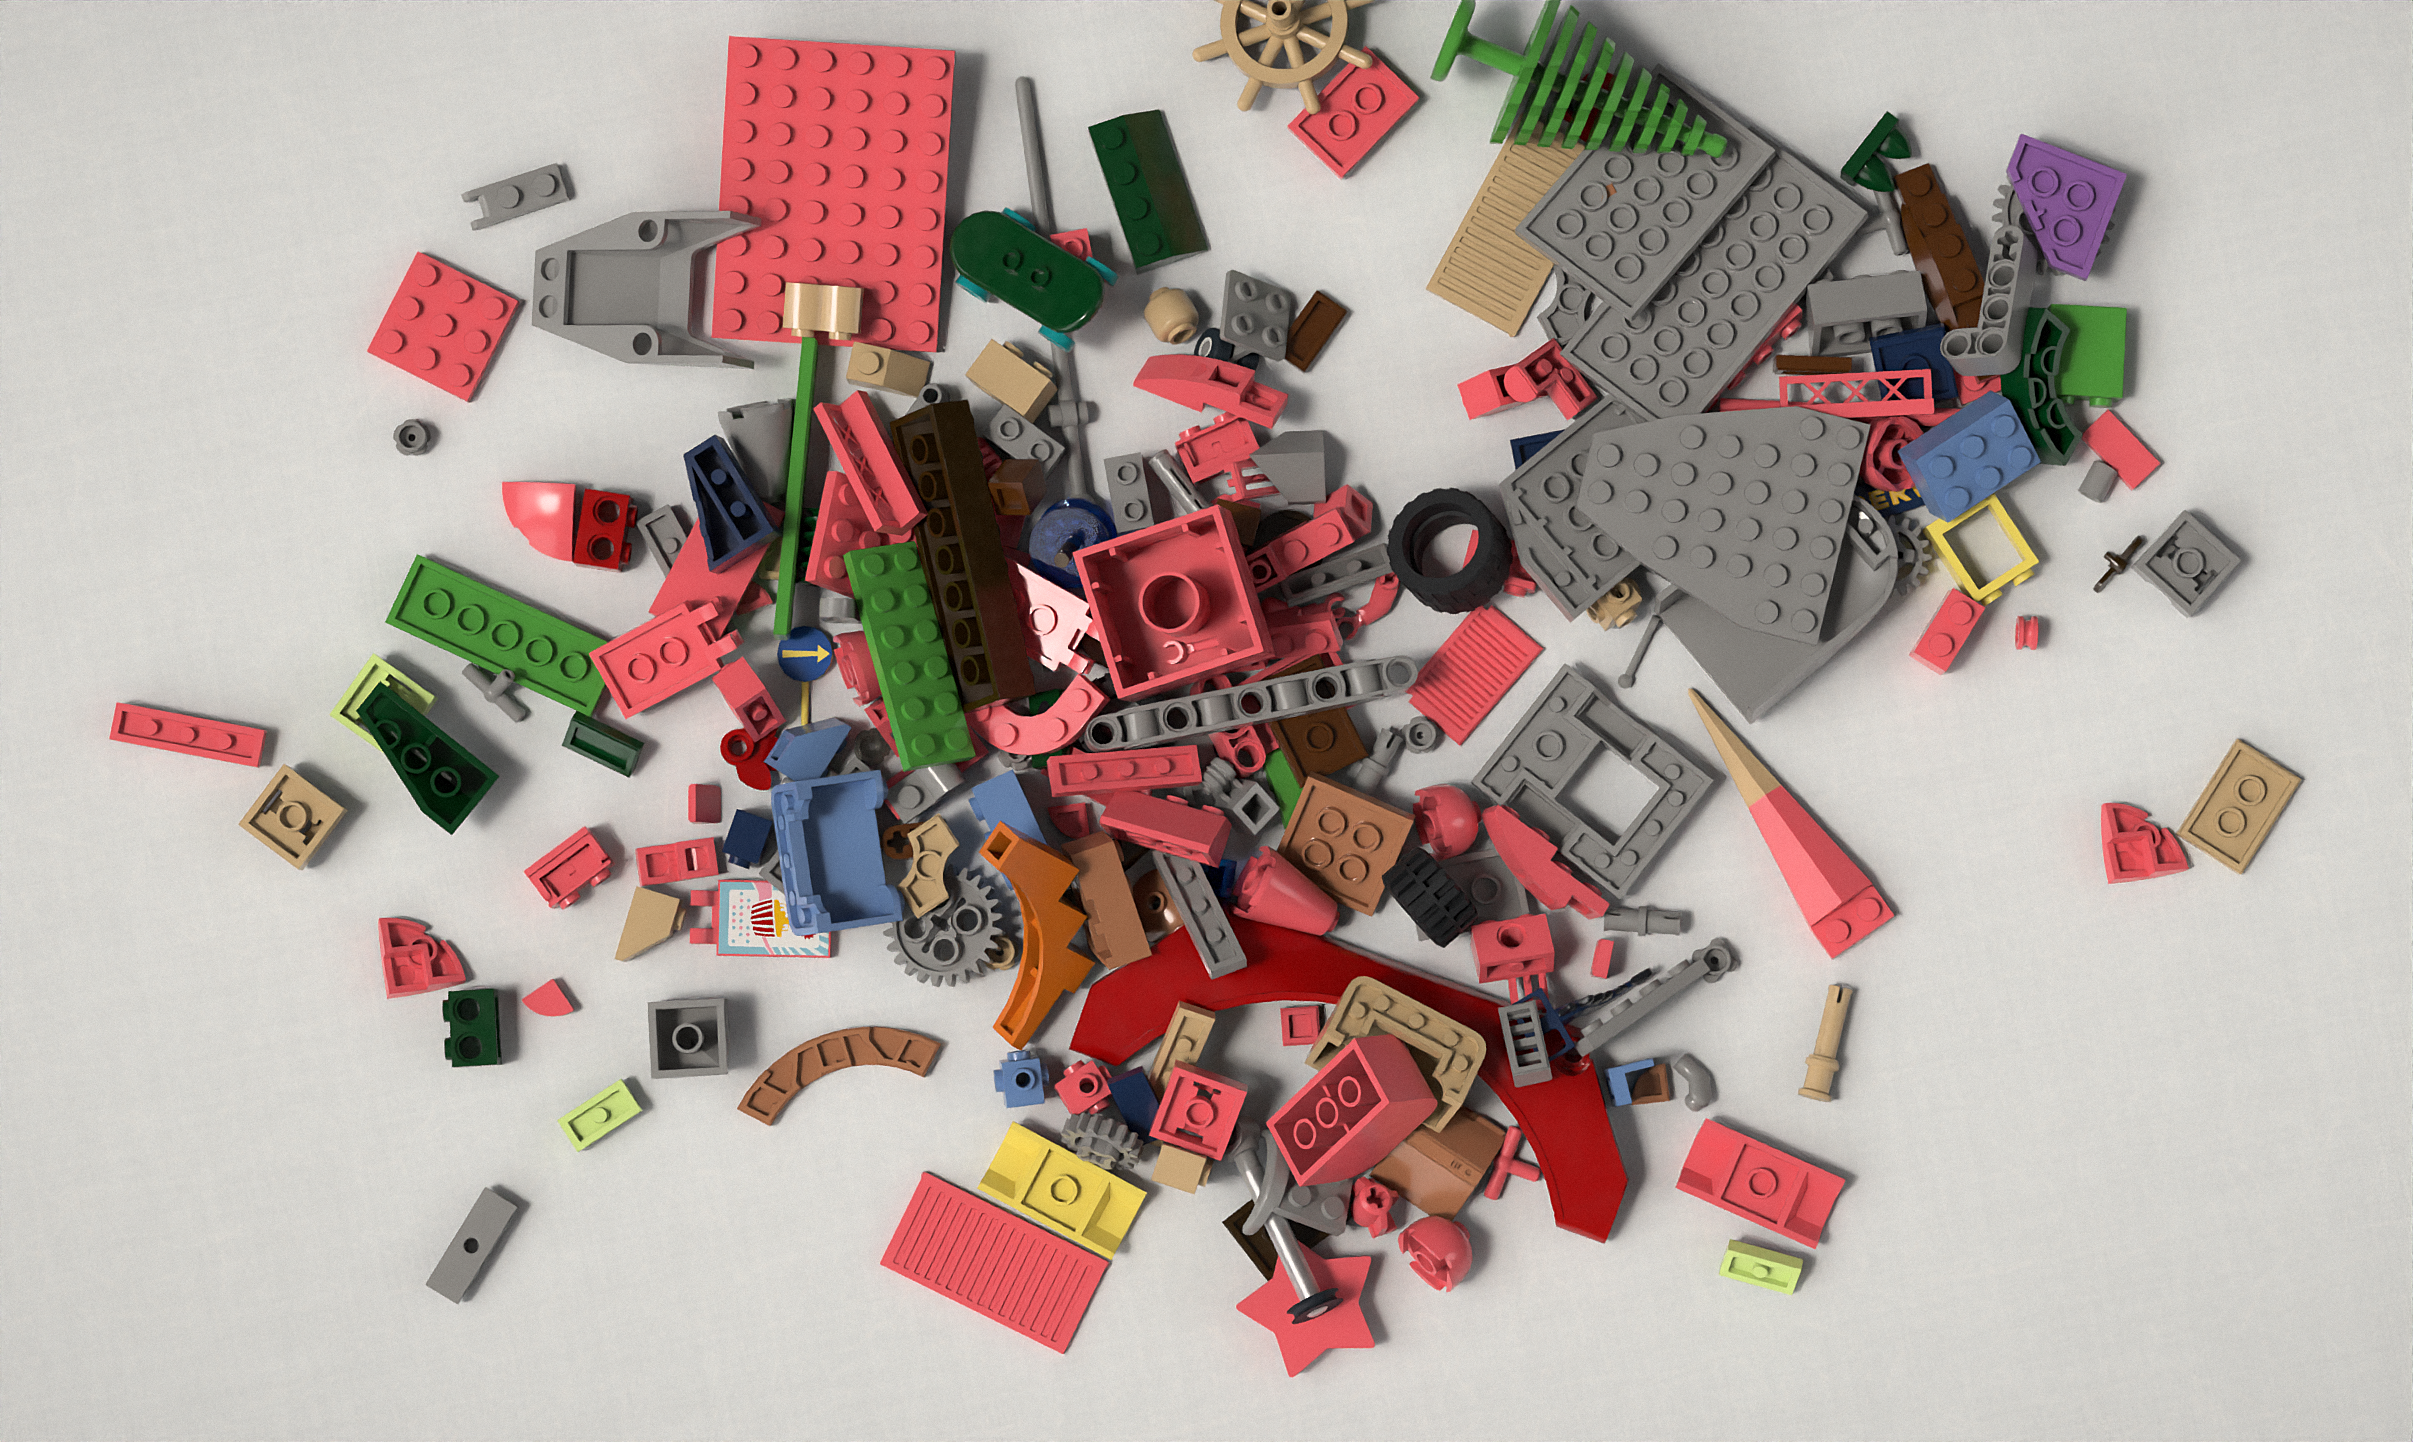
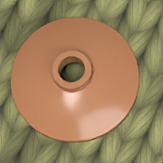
[1132,869,1184,943]

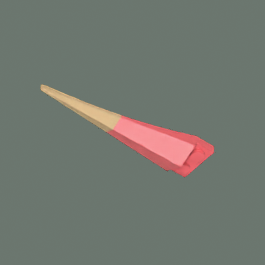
[1688,688,1894,960]

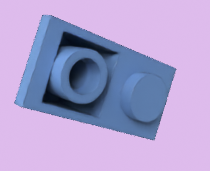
[764,717,852,782]

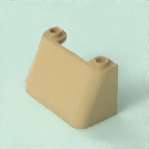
[1304,976,1487,1133]

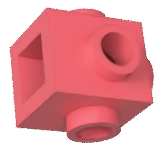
[1054,1060,1112,1117]

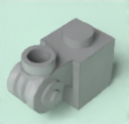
[1200,757,1280,835]

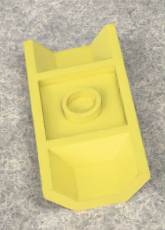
[977,1121,1147,1260]

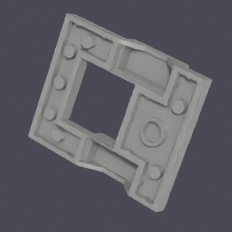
[1470,664,1714,900]

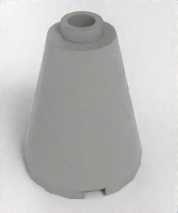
[718,399,793,504]

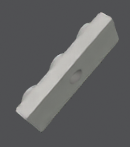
[425,1187,519,1304]

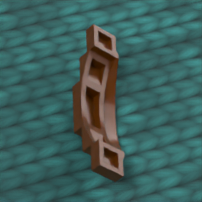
[1893,163,2000,384]

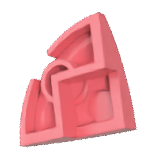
[502,482,576,562]
[2101,803,2189,884]
[378,918,466,999]

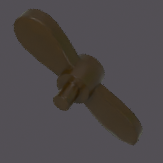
[2093,535,2143,593]

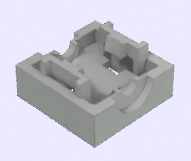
[2131,510,2242,618]

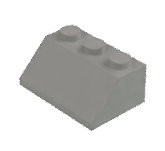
[1806,270,1927,357]

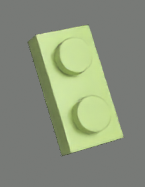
[557,1079,643,1152]
[1719,1239,1803,1295]

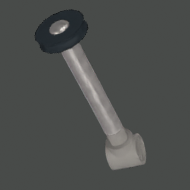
[1224,1115,1343,1324]

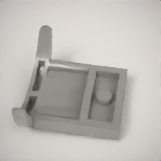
[1242,1129,1353,1236]

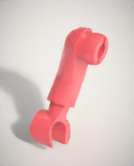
[1337,572,1401,641]
[1261,592,1346,619]

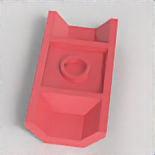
[1675,1118,1845,1249]

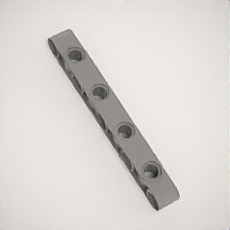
[1084,656,1418,753]

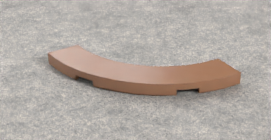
[737,1027,941,1126]

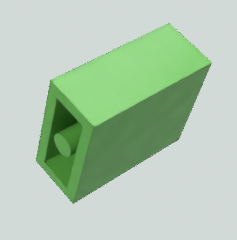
[2047,304,2127,408]

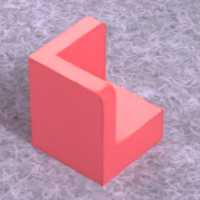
[1313,484,1373,540]

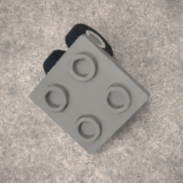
[1194,269,1291,371]

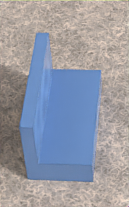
[1603,1058,1654,1107]

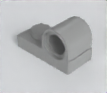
[887,763,968,824]

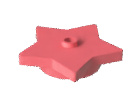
[1236,1239,1375,1378]

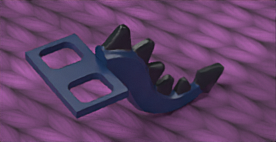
[1512,968,1652,1062]

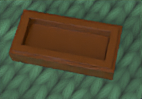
[1284,290,1348,373]
[1773,355,1852,375]

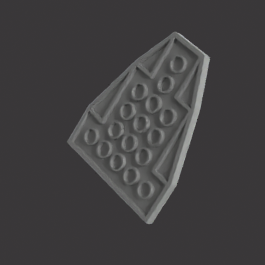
[1575,406,1870,646]

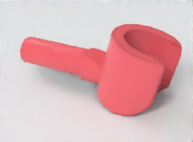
[1163,637,1219,664]

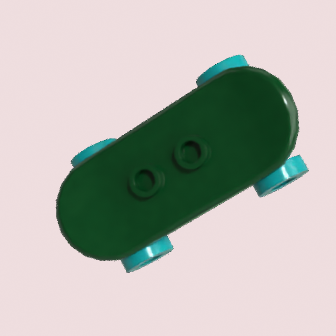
[950,207,1119,353]

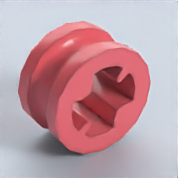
[2015,616,2038,650]

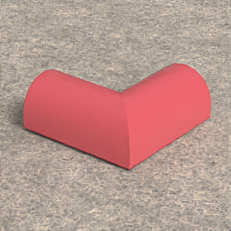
[1504,338,1598,421]

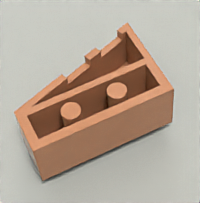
[1060,830,1152,970]

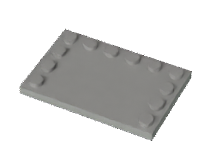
[1515,63,1776,322]

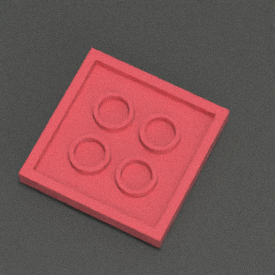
[367,251,520,403]

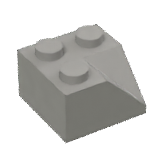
[647,998,729,1079]

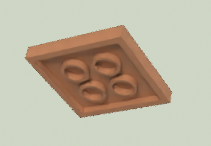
[1277,771,1416,917]

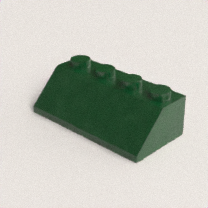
[1088,109,1208,275]

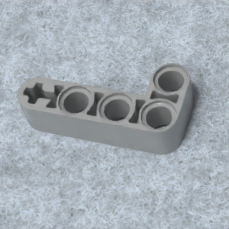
[1940,225,2038,376]

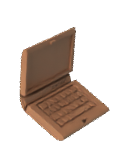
[1369,1104,1506,1221]

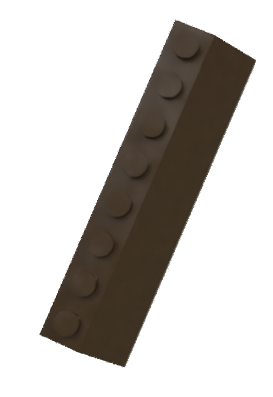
[889,400,1036,714]

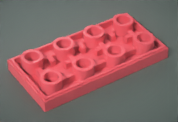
[648,501,785,640]

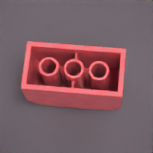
[1266,1034,1438,1187]

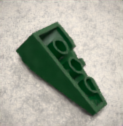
[356,681,500,835]

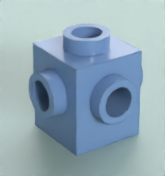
[993,1050,1049,1108]

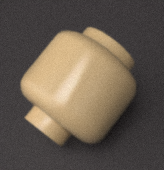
[1144,287,1199,345]

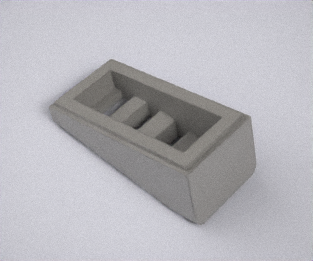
[1498,1000,1552,1087]

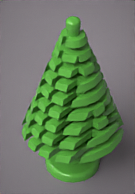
[1430,0,1727,158]

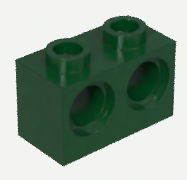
[442,989,502,1068]

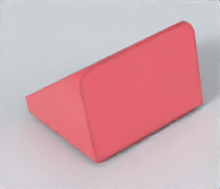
[688,784,721,824]

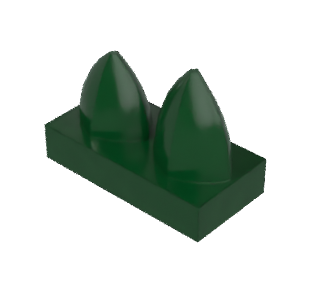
[1840,111,1912,192]

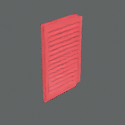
[1405,605,1543,746]

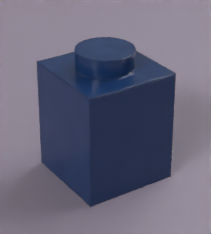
[722,809,774,869]

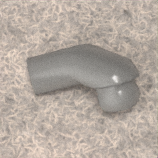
[1673,1054,1711,1112]

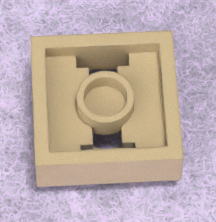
[238,764,348,871]

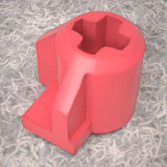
[1350,1177,1399,1239]

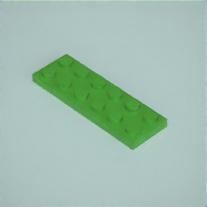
[843,541,976,772]
[385,554,607,718]

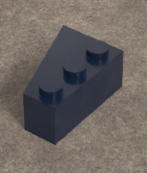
[683,435,782,575]

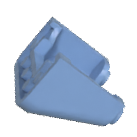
[771,770,905,936]

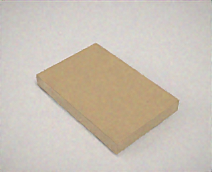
[2175,739,2302,875]

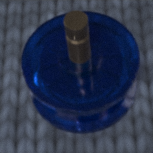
[1029,498,1118,588]

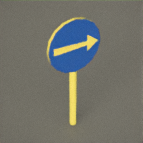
[777,626,833,726]

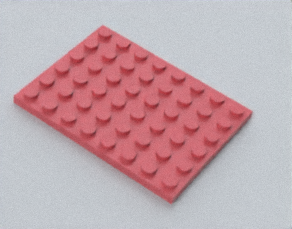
[711,36,956,352]

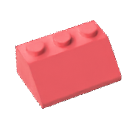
[1099,790,1232,868]

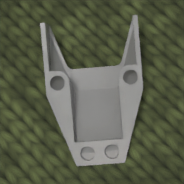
[532,211,761,369]

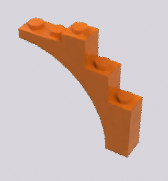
[979,821,1095,1051]

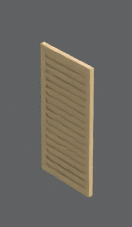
[1426,112,1585,337]

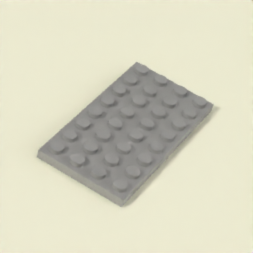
[1559,125,1869,422]

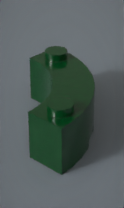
[2000,307,2083,466]

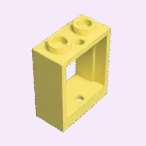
[1922,493,2039,606]

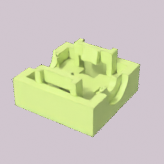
[329,653,438,753]

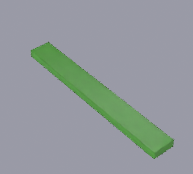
[773,337,819,641]

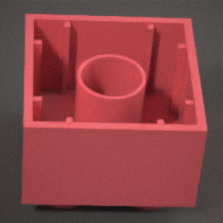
[1072,504,1276,703]

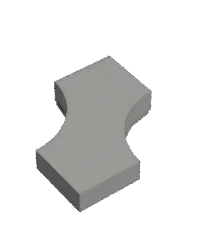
[1537,265,1592,347]

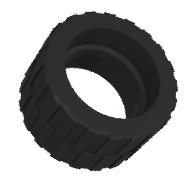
[1387,487,1513,614]

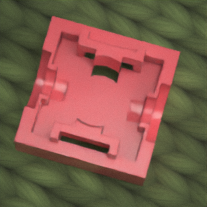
[1149,1059,1248,1161]

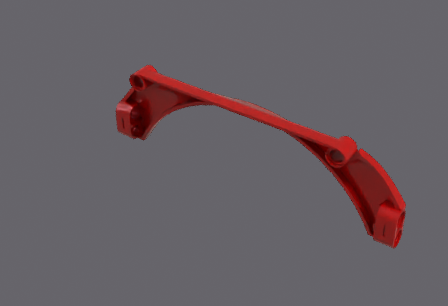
[1069,898,1629,1244]

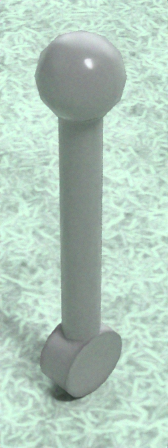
[1618,615,1660,689]

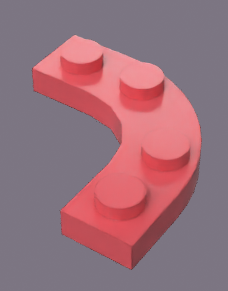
[964,674,1110,756]

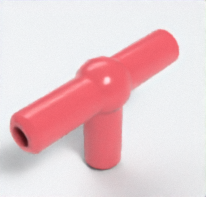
[1484,1125,1541,1200]

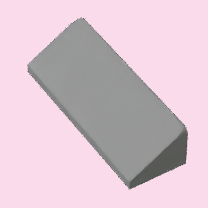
[1279,543,1393,608]

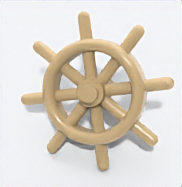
[1192,0,1375,115]

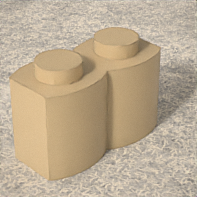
[783,282,864,340]

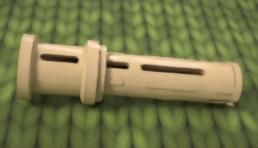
[1798,985,1853,1102]

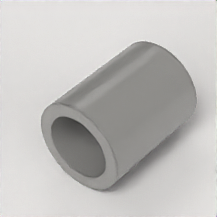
[2078,461,2118,503]

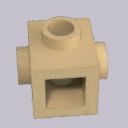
[1586,577,1643,631]

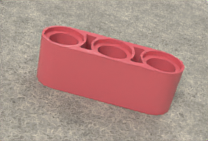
[1190,674,1266,779]

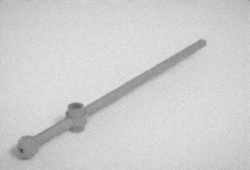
[1015,76,1096,520]

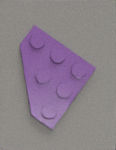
[2006,134,2127,281]

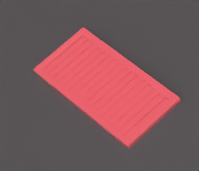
[880,1172,1109,1354]

